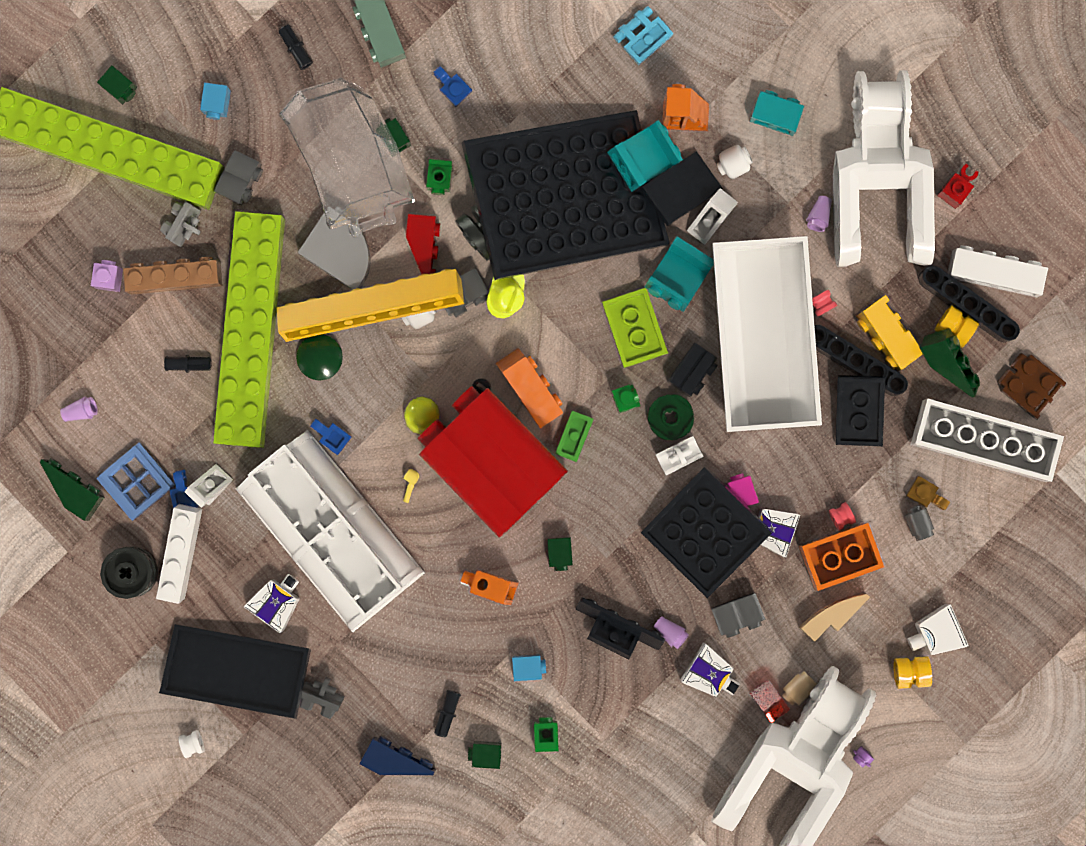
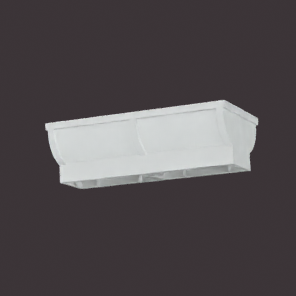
[712,236,822,432]
[235,430,425,632]

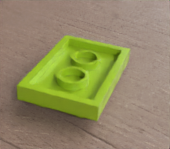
[602,288,668,368]

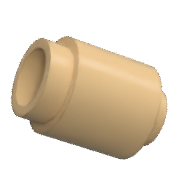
[782,671,817,706]

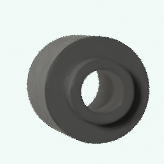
[905,505,934,541]

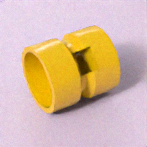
[934,305,979,348]
[893,656,932,689]

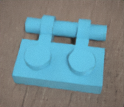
[613,6,674,65]

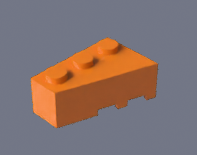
[662,84,709,131]
[495,348,563,429]

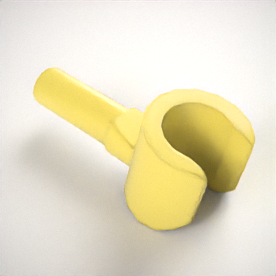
[403,469,419,503]

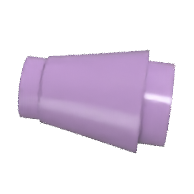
[806,196,832,232]
[60,396,98,422]
[654,616,689,649]

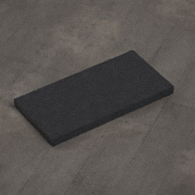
[159,624,311,719]

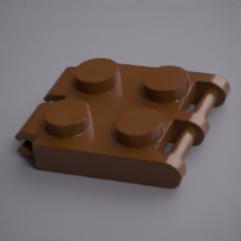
[997,353,1066,420]

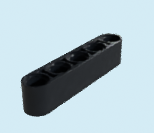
[918,265,1020,343]
[814,325,908,396]

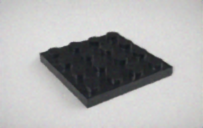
[641,466,773,598]

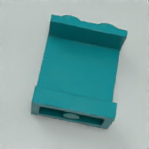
[607,120,683,192]
[645,236,714,312]

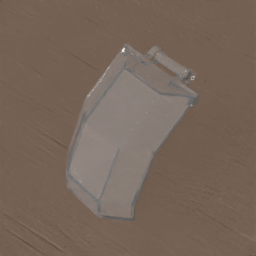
[279,77,414,238]

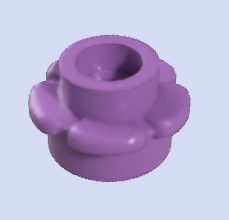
[853,746,875,768]

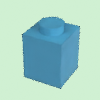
[200,83,231,120]
[512,654,546,681]

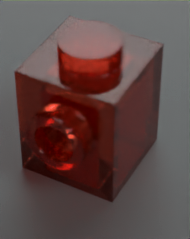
[749,680,790,723]

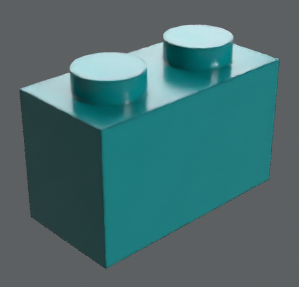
[750,90,804,136]

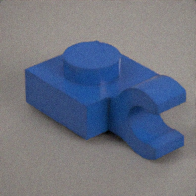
[433,66,472,107]
[310,419,352,455]
[170,470,199,508]

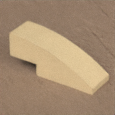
[799,593,870,641]

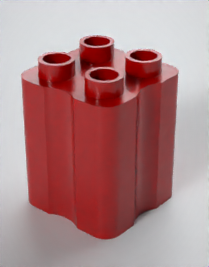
[417,386,568,538]

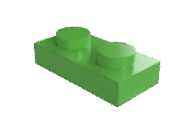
[555,411,593,462]

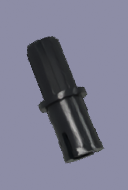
[279,25,313,70]
[164,355,212,373]
[434,690,461,738]

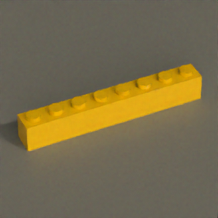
[276,269,464,342]

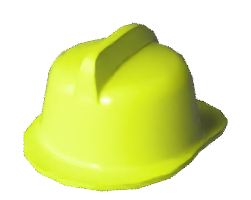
[487,275,525,319]

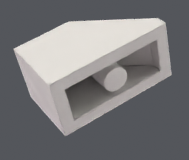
[687,188,738,245]

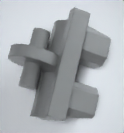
[160,202,201,247]

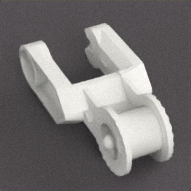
[833,70,935,267]
[711,666,876,846]

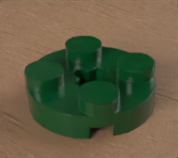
[648,394,694,441]

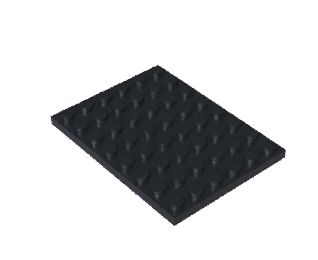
[461,110,670,280]

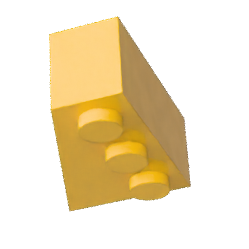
[856,295,923,372]

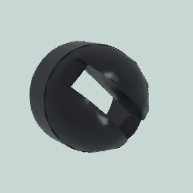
[472,378,491,394]

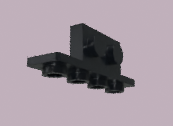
[575,597,665,660]

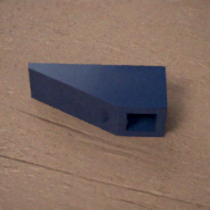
[360,736,436,775]

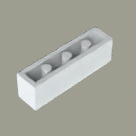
[948,245,1048,298]
[156,504,202,604]

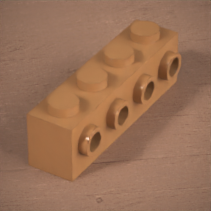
[123,257,223,295]

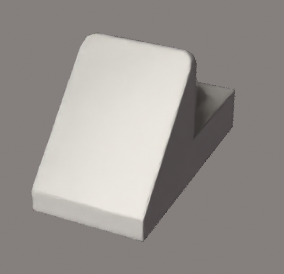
[185,464,233,508]

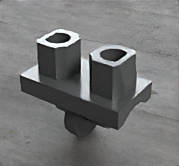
[300,677,345,719]

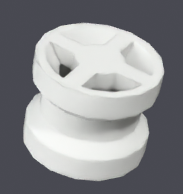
[178,730,205,758]

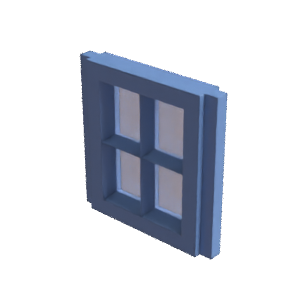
[96,442,175,521]

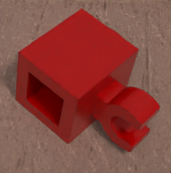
[937,164,979,209]

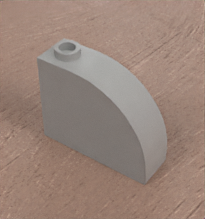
[297,206,371,290]

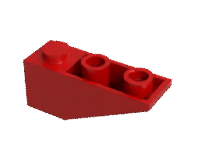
[406,214,441,274]

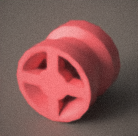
[812,289,838,317]
[829,502,856,531]

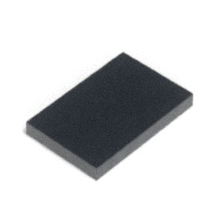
[641,151,723,227]
[836,375,885,447]

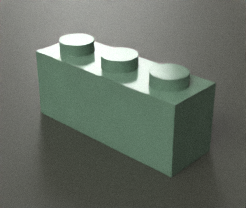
[352,0,406,68]

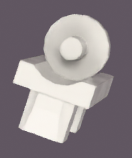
[656,436,704,475]

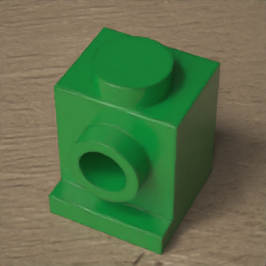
[426,159,453,195]
[611,384,640,414]
[534,717,559,752]

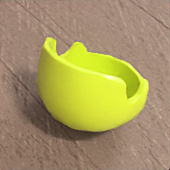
[404,396,440,434]

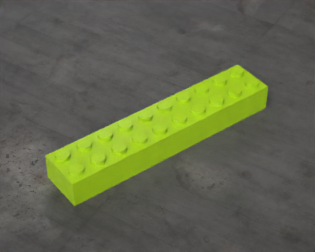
[0,87,225,210]
[213,211,285,448]

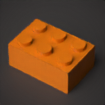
[799,523,884,591]

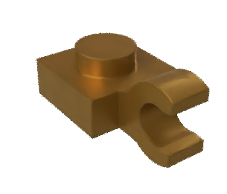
[906,476,950,510]

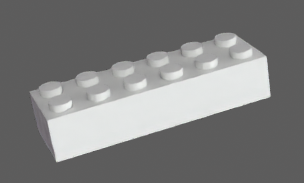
[910,399,1064,482]

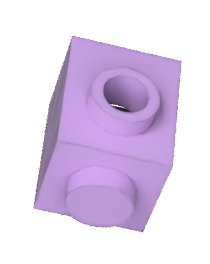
[91,260,123,292]

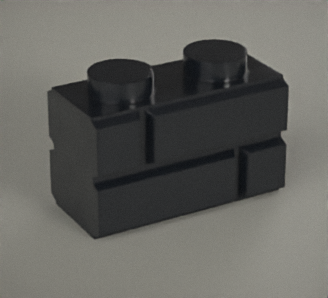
[667,342,718,397]

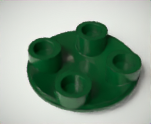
[296,334,343,381]

